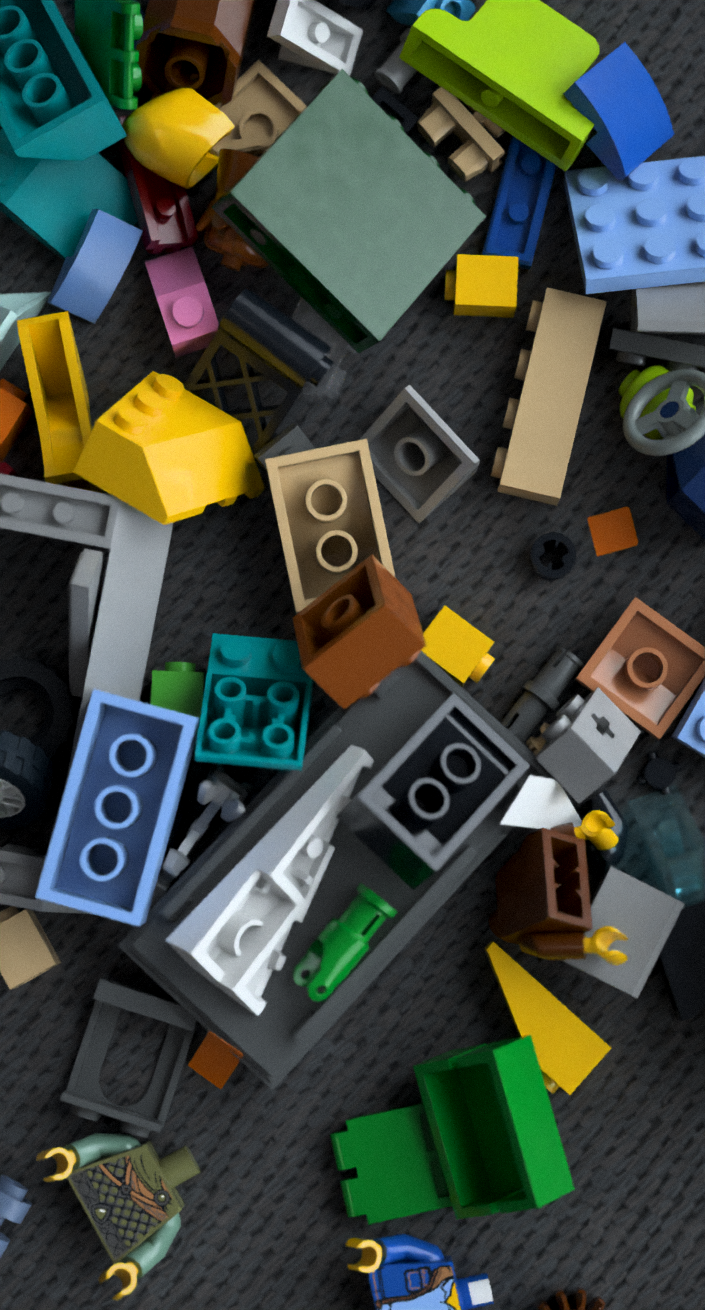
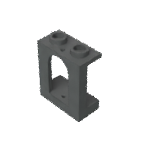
[60,977,198,1138]

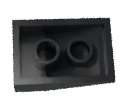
[336,692,531,891]

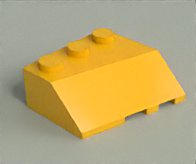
[73,371,265,525]

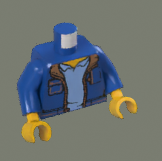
[346,1234,494,1310]

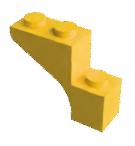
[17,311,104,494]

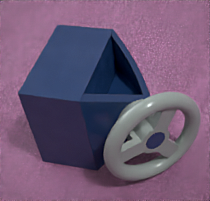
[623,369,705,540]

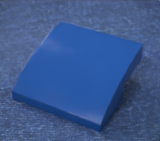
[563,42,674,182]

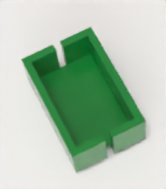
[413,1035,575,1220]

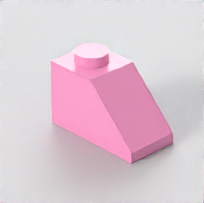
[145,246,219,357]

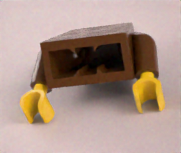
[488,810,628,965]

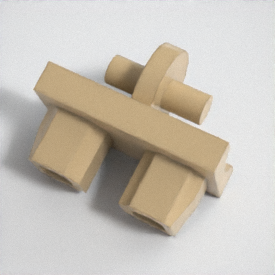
[417,87,505,182]

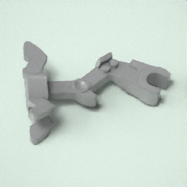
[149,763,254,911]

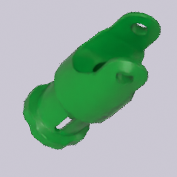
[292,883,398,1001]

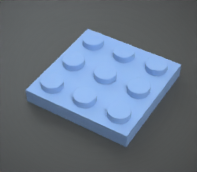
[564,156,705,294]

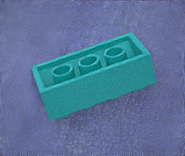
[0,0,127,161]

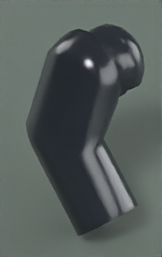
[585,789,629,869]

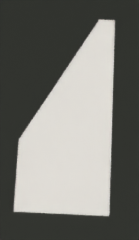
[500,775,582,829]

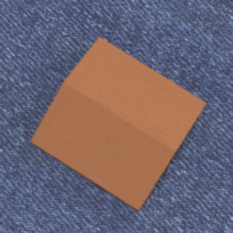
[575,597,705,741]

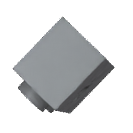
[535,687,641,804]

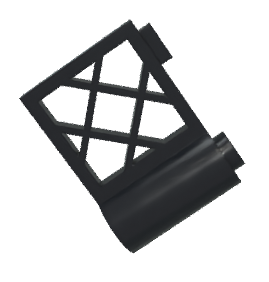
[184,287,334,462]

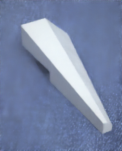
[166,745,374,1016]

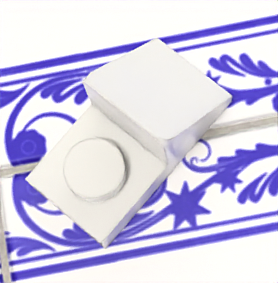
[267,0,363,76]

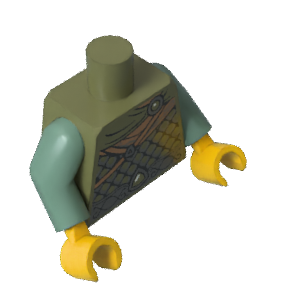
[37,1133,201,1300]

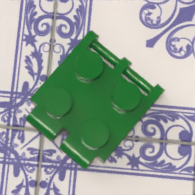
[74,0,143,110]
[330,1102,452,1225]

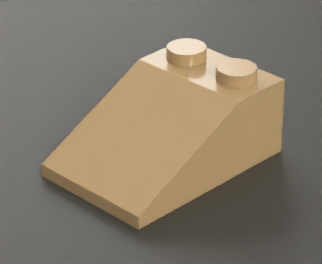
[265,439,395,615]

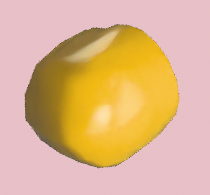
[122,87,234,189]

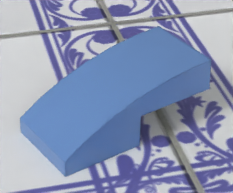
[47,209,143,324]

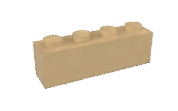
[491,287,607,506]

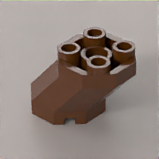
[136,0,256,107]

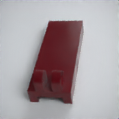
[117,116,198,254]

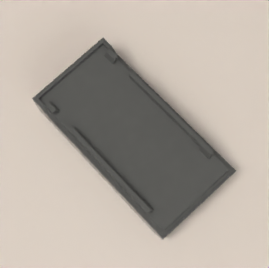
[118,651,555,1090]

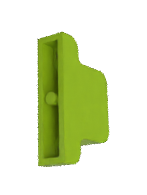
[399,0,600,172]

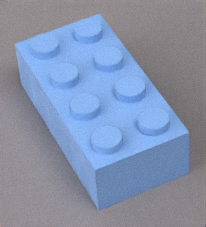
[35,689,200,926]

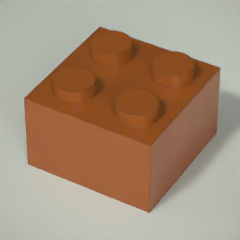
[292,554,426,710]

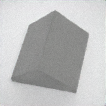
[628,282,705,335]
[359,385,480,523]
[560,866,684,999]

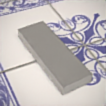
[69,549,103,698]

